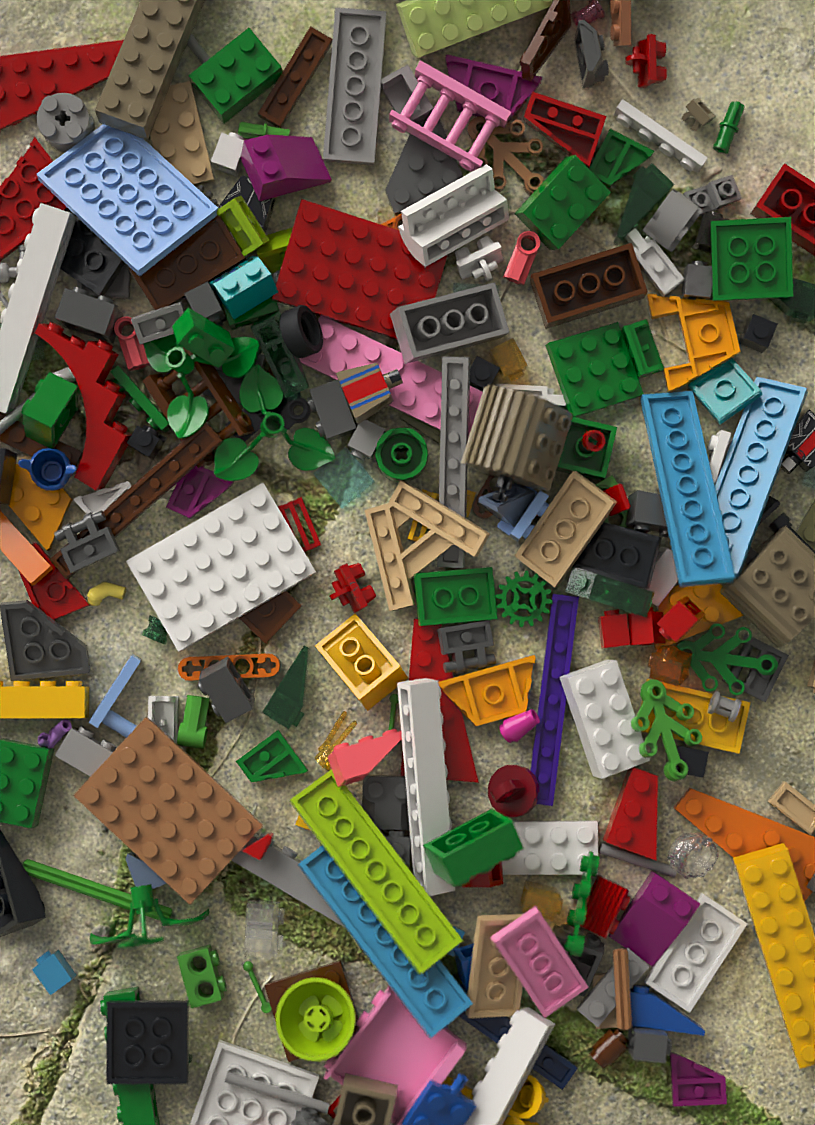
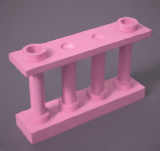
[389,60,511,172]

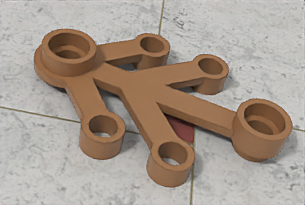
[468,116,544,195]

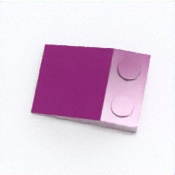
[240,135,332,201]
[609,871,700,966]

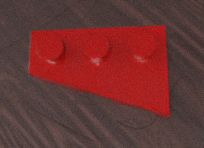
[18,543,90,620]

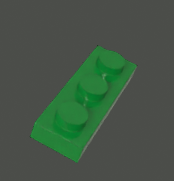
[110,365,171,433]

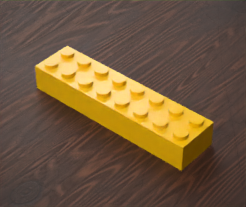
[732,843,815,1069]

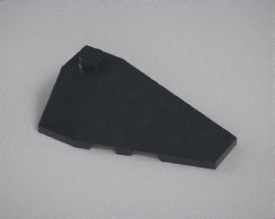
[0,830,46,937]

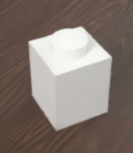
[211,132,244,177]

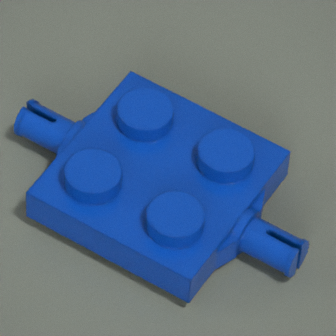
[401,1073,477,1125]

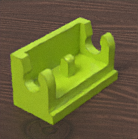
[216,196,270,256]

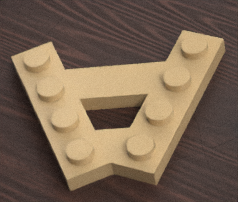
[365,481,490,611]

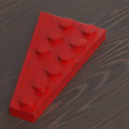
[0,40,124,130]
[400,619,479,783]

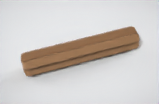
[613,948,632,1030]

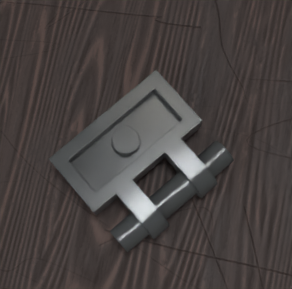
[54,510,120,573]
[437,620,496,674]

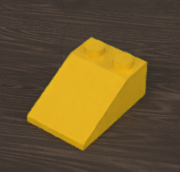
[315,613,408,711]

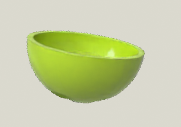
[276,978,356,1061]

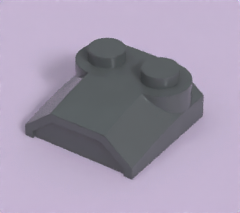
[574,20,609,88]
[362,775,410,830]

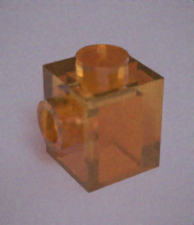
[648,645,692,687]

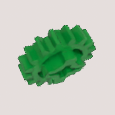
[495,571,553,627]

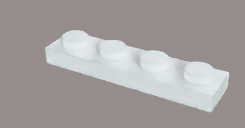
[614,99,707,173]

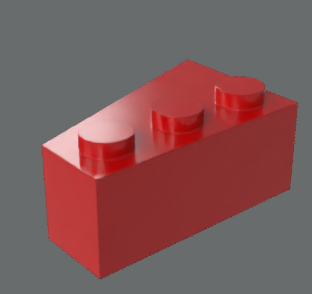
[524,91,607,168]
[603,767,658,860]

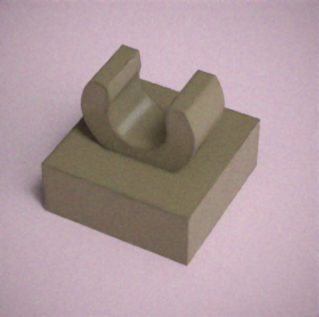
[681,98,716,131]

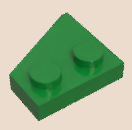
[589,128,654,188]
[236,730,308,783]

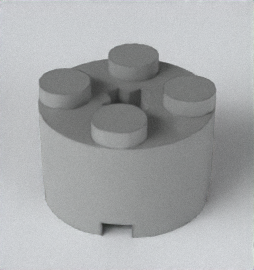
[37,93,94,153]
[643,189,703,252]

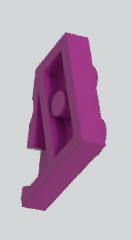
[166,466,234,519]
[670,1052,727,1107]

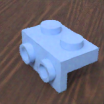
[497,486,550,542]

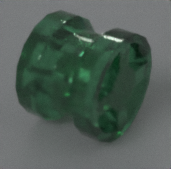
[142,615,168,645]

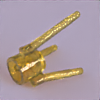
[314,711,357,771]

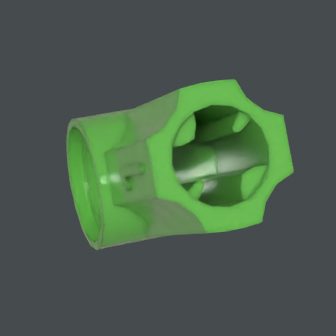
[177,695,210,749]

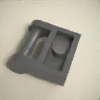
[722,634,789,702]

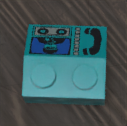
[208,256,278,319]

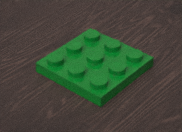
[710,217,793,301]
[545,322,644,417]

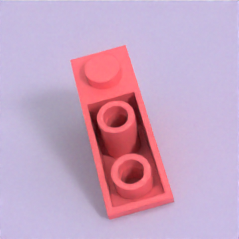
[328,729,402,787]

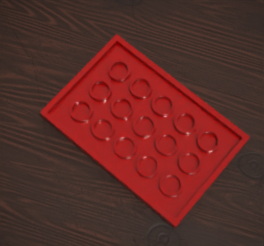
[271,199,448,340]

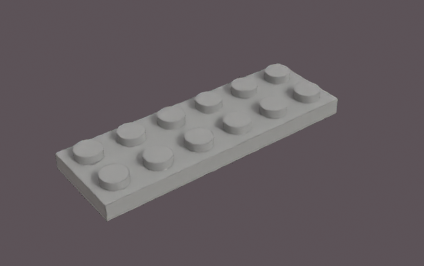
[323,7,387,166]

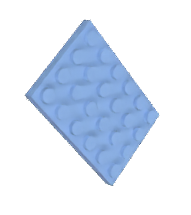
[37,124,218,276]

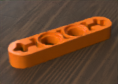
[178,654,281,681]

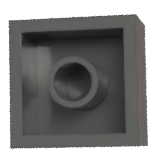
[55,287,123,344]

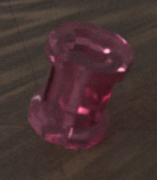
[571,0,605,27]

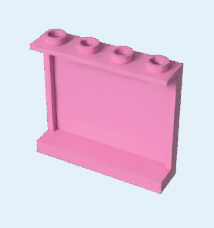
[324,986,467,1125]

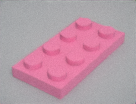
[491,906,589,1018]

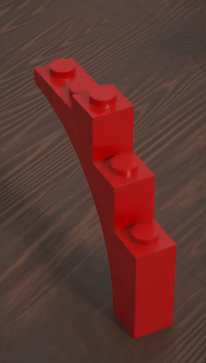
[34,322,132,490]

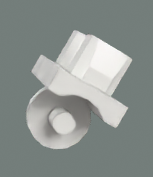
[455,236,504,281]

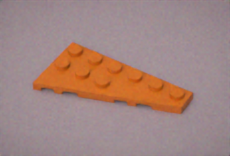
[673,788,815,902]

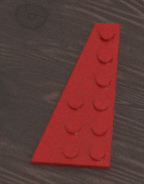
[0,137,69,261]

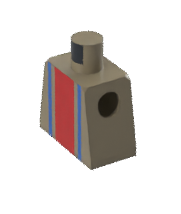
[336,363,403,424]

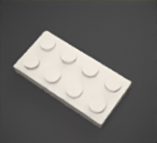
[502,821,598,875]
[644,893,748,1013]

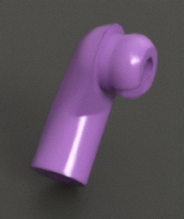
[38,719,72,748]

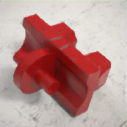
[625,34,667,88]
[329,563,376,613]

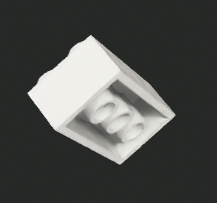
[560,659,650,779]

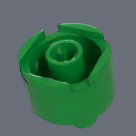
[375,428,428,482]

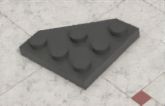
[385,119,463,216]
[0,600,91,681]

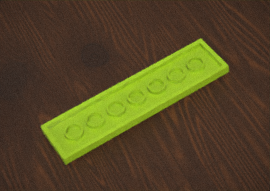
[289,769,463,975]

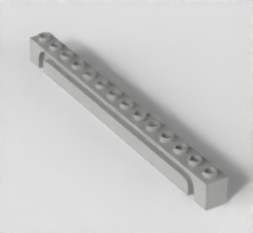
[55,726,344,927]

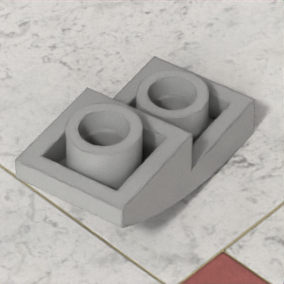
[683,175,742,217]

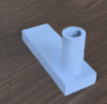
[89,654,141,738]

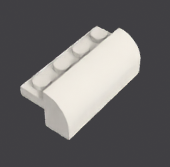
[398,164,509,267]

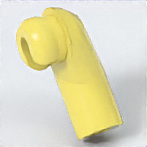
[87,582,126,606]

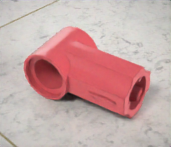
[503,231,540,286]
[114,316,150,371]

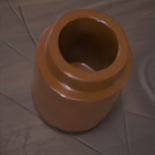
[589,1029,629,1069]

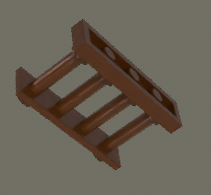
[143,348,255,468]

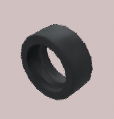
[280,305,323,358]

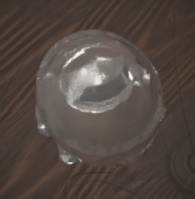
[668,833,719,879]

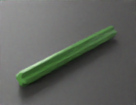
[22,859,172,921]

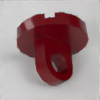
[488,765,539,817]

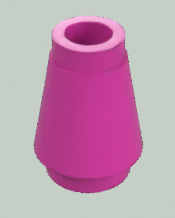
[499,709,540,743]

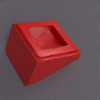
[603,483,631,516]
[243,832,274,860]

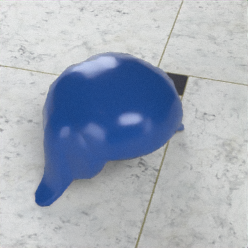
[18,448,77,491]

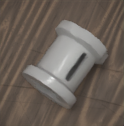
[707,691,741,722]

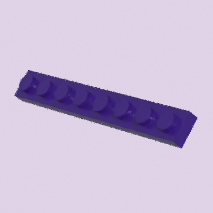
[530,594,579,806]

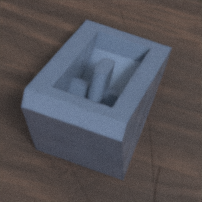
[479,483,535,527]
[126,852,167,889]

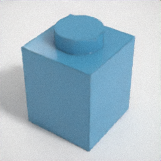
[32,950,77,995]

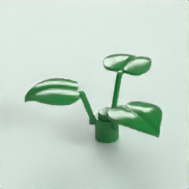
[144,334,260,439]
[214,364,335,481]
[90,884,210,948]

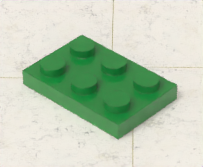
[414,567,498,626]

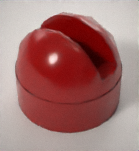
[582,430,605,452]

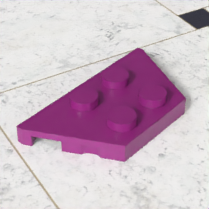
[445,54,542,122]

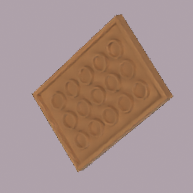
[73,716,263,905]

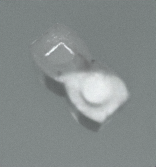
[244,900,285,958]

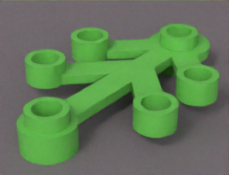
[631,679,702,781]

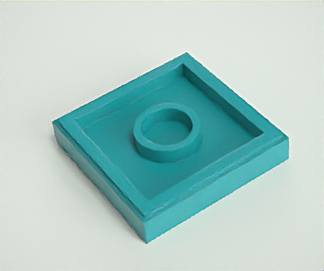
[688,358,762,425]

